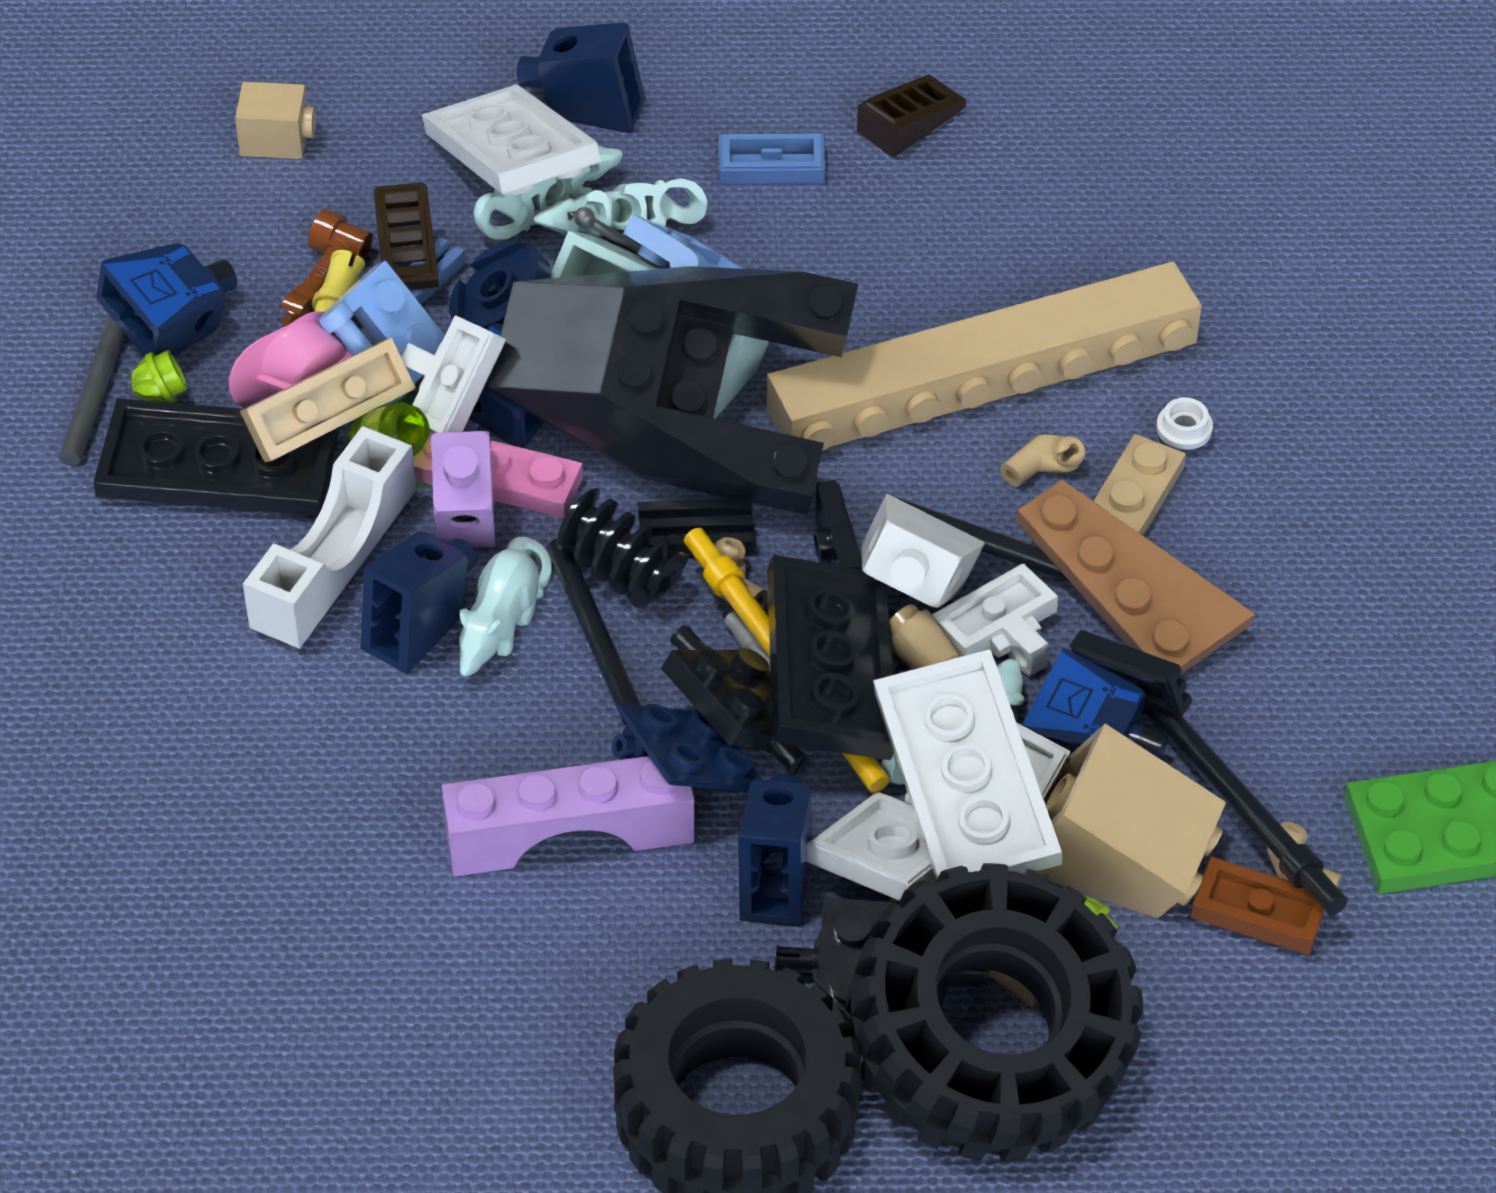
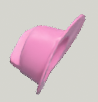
[229,311,352,409]

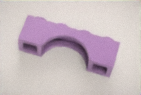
[441,756,694,877]

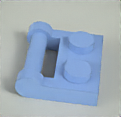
[623,214,745,269]
[317,260,445,407]

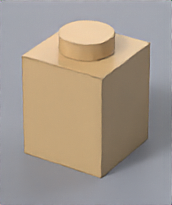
[235,82,317,159]

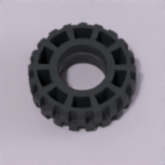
[845,863,1144,1161]

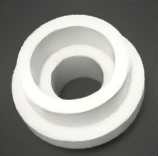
[1156,397,1213,450]

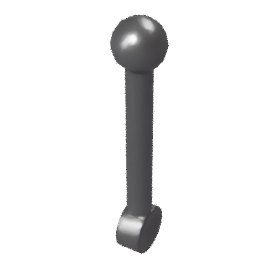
[574,207,670,268]

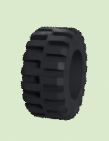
[613,958,861,1193]

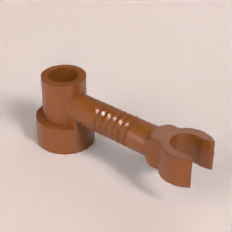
[280,208,373,326]

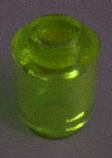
[350,402,430,456]

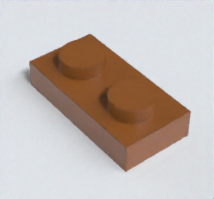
[1191,857,1325,955]

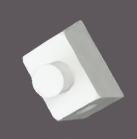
[861,494,985,608]

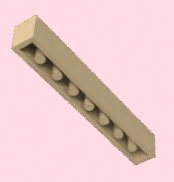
[767,261,1202,451]

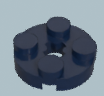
[449,240,551,329]

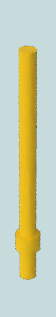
[684,528,890,793]

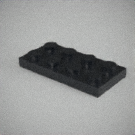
[93,398,340,516]
[767,555,894,760]

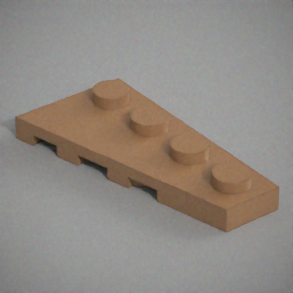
[1016,480,1256,675]

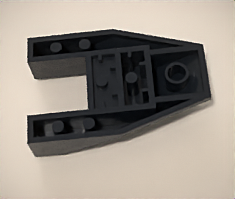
[488,266,858,515]

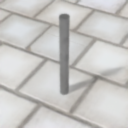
[58,315,125,466]

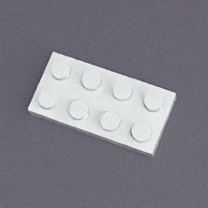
[422,84,601,195]
[873,649,1062,880]

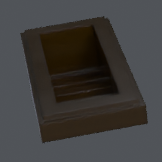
[857,74,966,157]
[373,182,439,290]

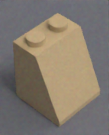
[1038,724,1226,919]

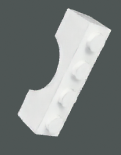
[243,426,416,649]

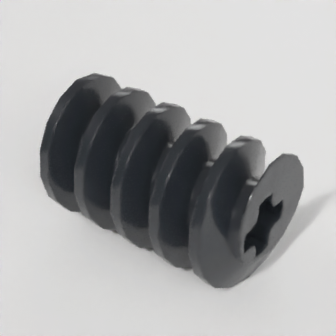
[557,488,688,608]

